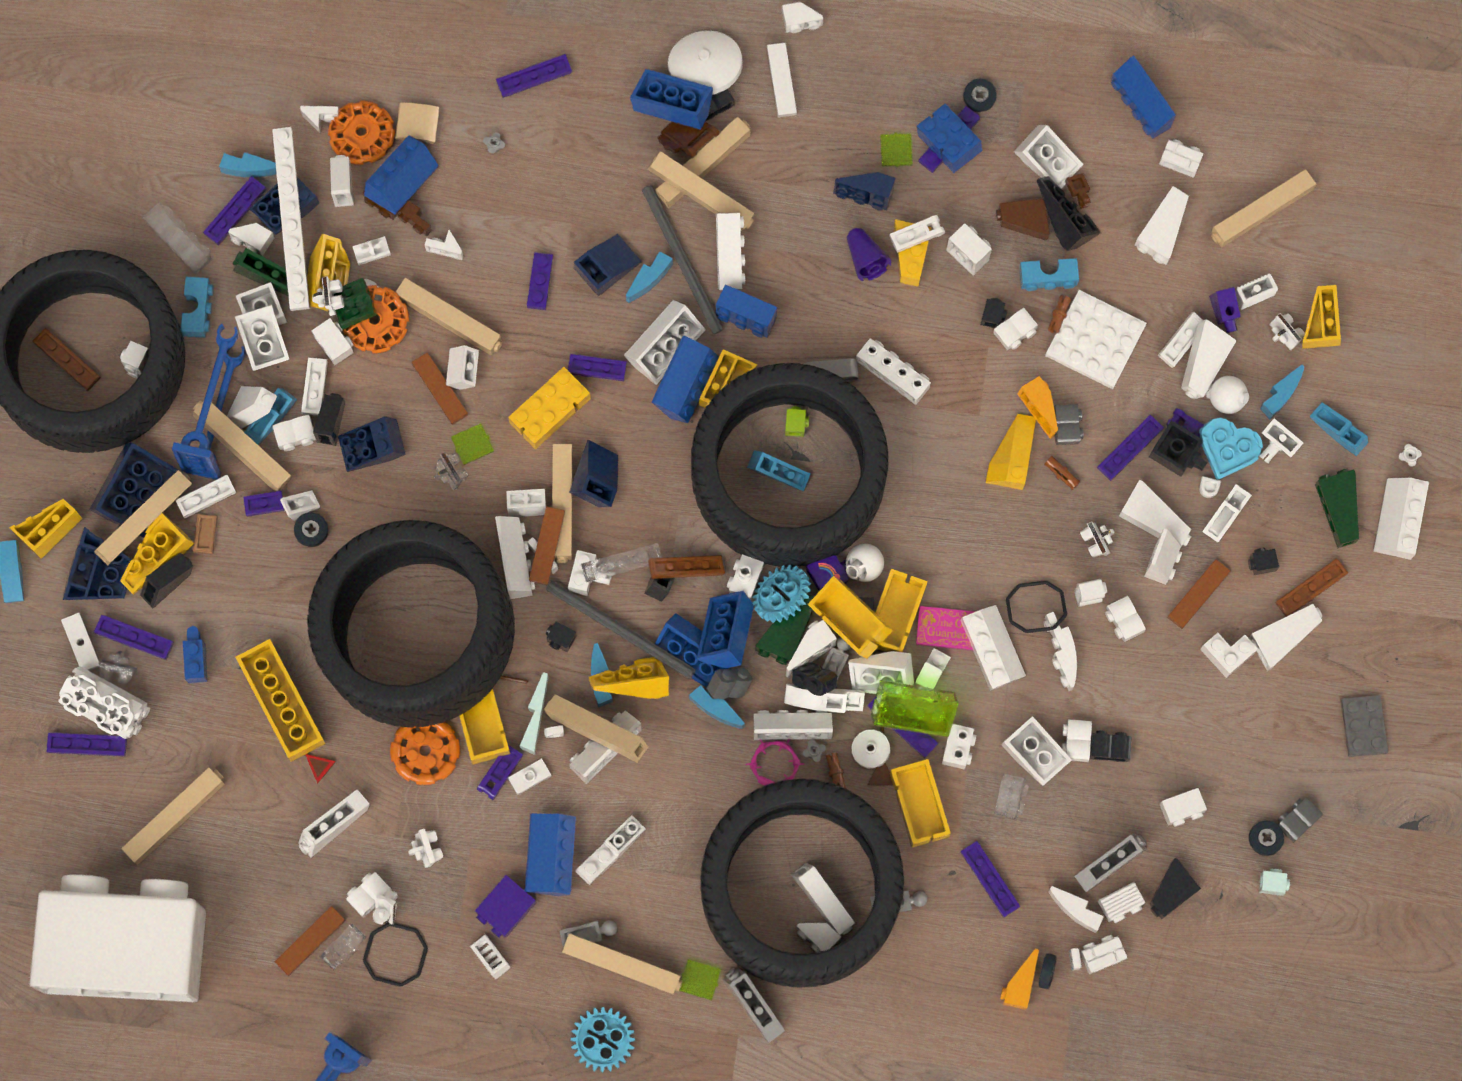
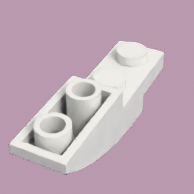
[1043,612,1077,691]
[784,684,865,713]
[576,815,646,885]

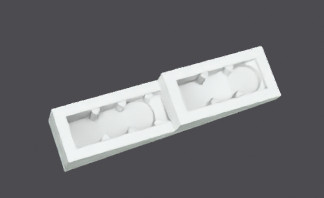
[767,43,797,118]

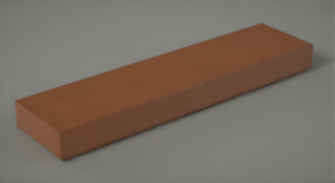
[32,328,101,391]
[411,352,468,425]
[529,507,565,585]
[648,555,725,579]
[1275,558,1348,617]
[1167,559,1231,629]
[274,906,346,976]

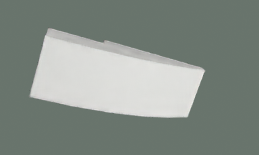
[1202,484,1252,542]
[1048,886,1104,933]

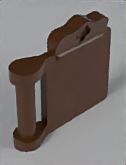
[658,121,720,158]

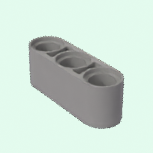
[804,359,859,382]

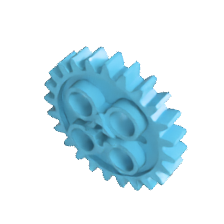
[752,565,811,623]
[570,1007,635,1073]

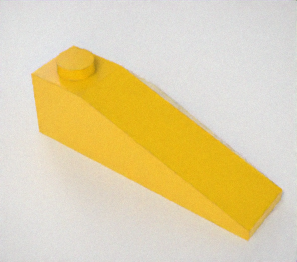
[986,414,1036,490]
[120,513,194,594]
[589,657,669,699]

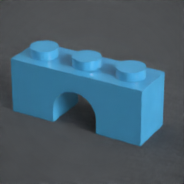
[1019,258,1079,291]
[181,277,213,338]

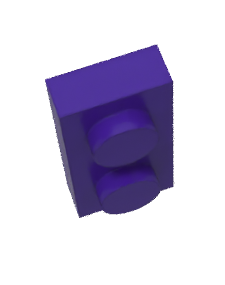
[243,491,285,517]

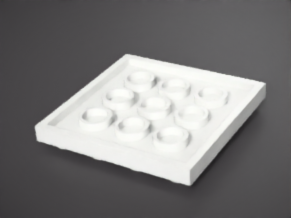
[1045,290,1147,389]

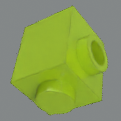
[785,407,809,437]

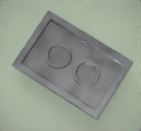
[1341,695,1388,757]

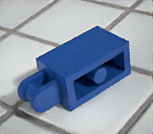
[183,626,208,684]

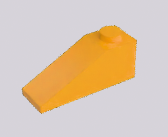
[1017,376,1058,439]
[1000,949,1039,1010]

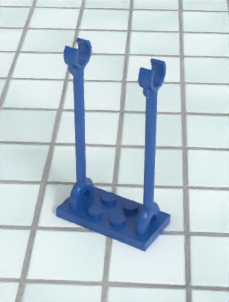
[172,324,246,480]
[315,1032,371,1081]

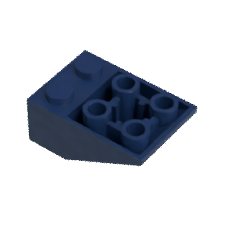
[833,172,895,210]
[250,177,319,235]
[574,234,642,296]
[338,416,406,472]
[569,440,618,508]

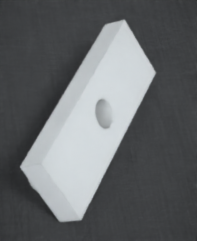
[61,613,101,671]

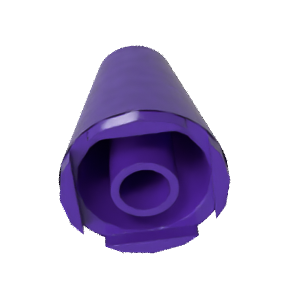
[847,228,892,281]

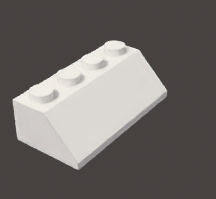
[624,300,706,385]
[1373,478,1429,560]
[495,516,535,599]
[960,605,1026,691]
[754,710,833,740]
[569,711,642,784]

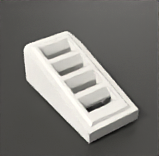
[470,934,511,979]

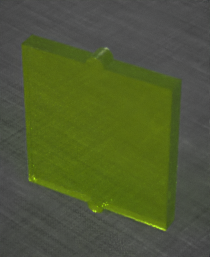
[880,132,913,168]
[451,423,494,465]
[679,959,721,1001]

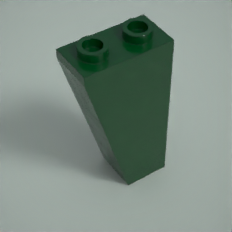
[232,248,289,297]
[1315,469,1359,548]
[755,594,814,665]

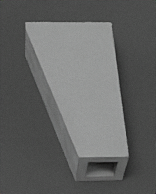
[1075,834,1147,892]
[722,968,785,1042]

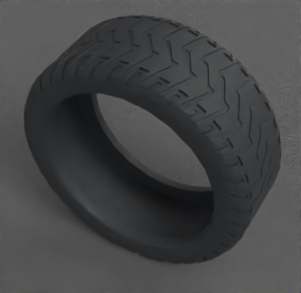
[0,250,185,453]
[691,363,889,567]
[307,520,515,728]
[701,778,904,988]

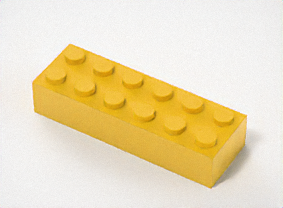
[235,639,326,762]

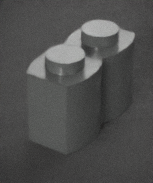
[1054,404,1084,445]
[707,668,753,699]
[1278,797,1323,843]

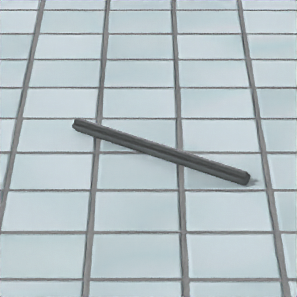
[642,185,722,334]
[546,581,695,679]

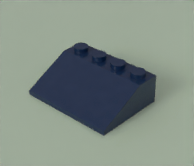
[89,443,181,538]

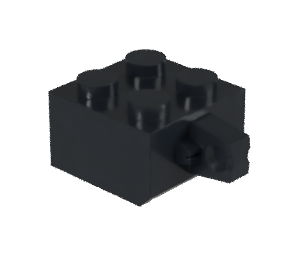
[1149,420,1207,477]

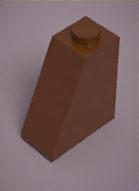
[996,199,1049,240]

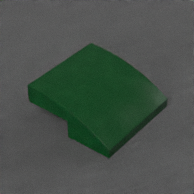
[334,277,377,329]

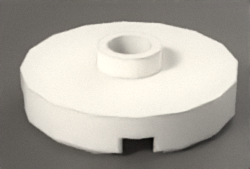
[852,730,890,769]

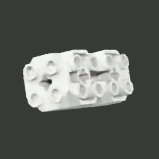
[59,666,150,739]

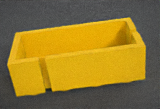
[508,367,591,450]
[875,569,928,652]
[808,576,893,659]
[459,689,510,765]
[890,759,951,848]

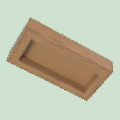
[193,514,217,554]

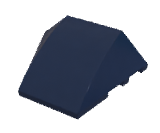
[62,527,132,600]

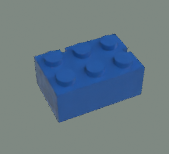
[916,104,982,173]
[716,284,777,338]

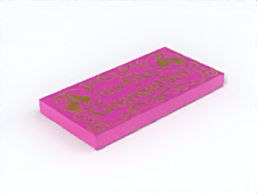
[916,606,975,651]

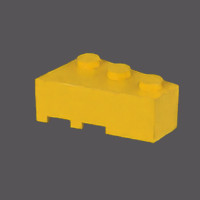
[894,219,932,287]
[1302,285,1341,349]
[699,349,758,408]
[9,499,83,559]

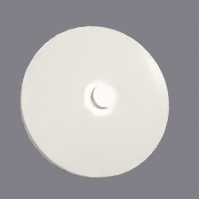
[668,31,743,95]

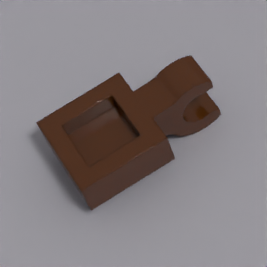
[1065,173,1091,209]

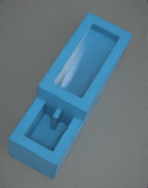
[219,152,277,178]
[626,251,673,303]
[1260,365,1305,420]
[244,388,297,445]
[1310,402,1368,456]
[0,540,24,603]
[591,643,613,708]
[689,685,745,729]

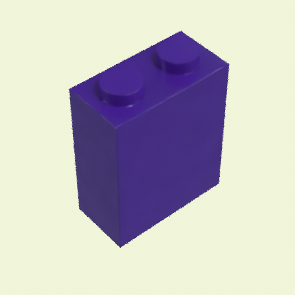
[475,875,536,939]

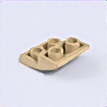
[395,103,439,144]

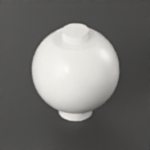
[1206,376,1249,414]
[846,544,884,582]

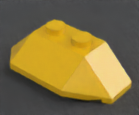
[307,234,350,311]

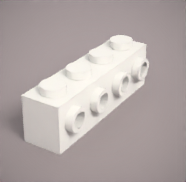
[716,213,745,290]
[856,338,931,405]

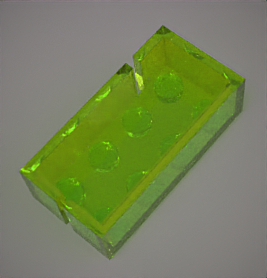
[871,680,959,737]

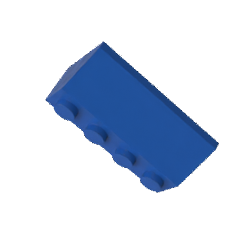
[1111,56,1176,139]
[630,69,713,130]
[364,135,438,214]
[652,336,719,423]
[697,591,754,669]
[655,613,733,688]
[525,813,576,897]

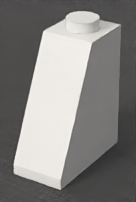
[330,155,354,207]
[227,386,277,429]

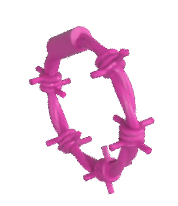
[746,739,804,786]

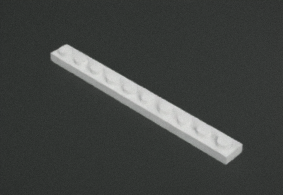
[272,127,310,311]

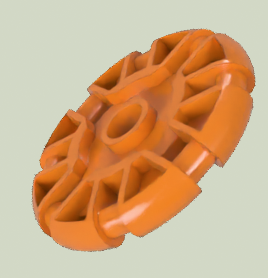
[328,100,395,165]
[342,285,409,353]
[390,721,460,785]

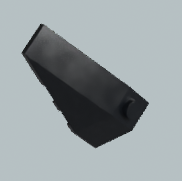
[1036,176,1101,251]

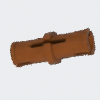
[1048,295,1071,334]
[1044,456,1080,490]
[825,753,847,789]

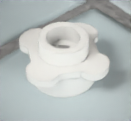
[1399,444,1422,466]

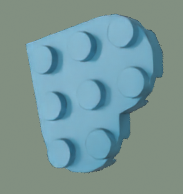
[1199,418,1263,480]

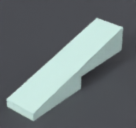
[520,672,549,755]

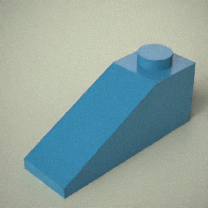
[747,450,811,491]

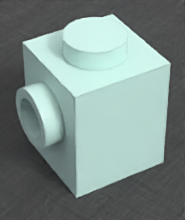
[1259,869,1290,896]

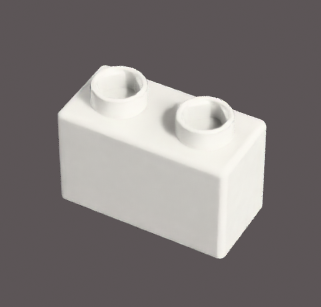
[29,875,206,1002]

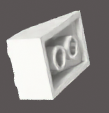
[1014,125,1083,189]
[235,305,289,371]
[1144,528,1182,585]
[786,620,837,678]
[849,651,914,698]
[1001,716,1072,786]

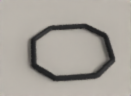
[1006,581,1067,633]
[363,922,428,987]

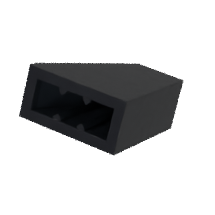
[313,393,345,446]
[140,553,193,609]
[1150,858,1201,919]

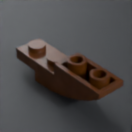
[363,190,432,236]

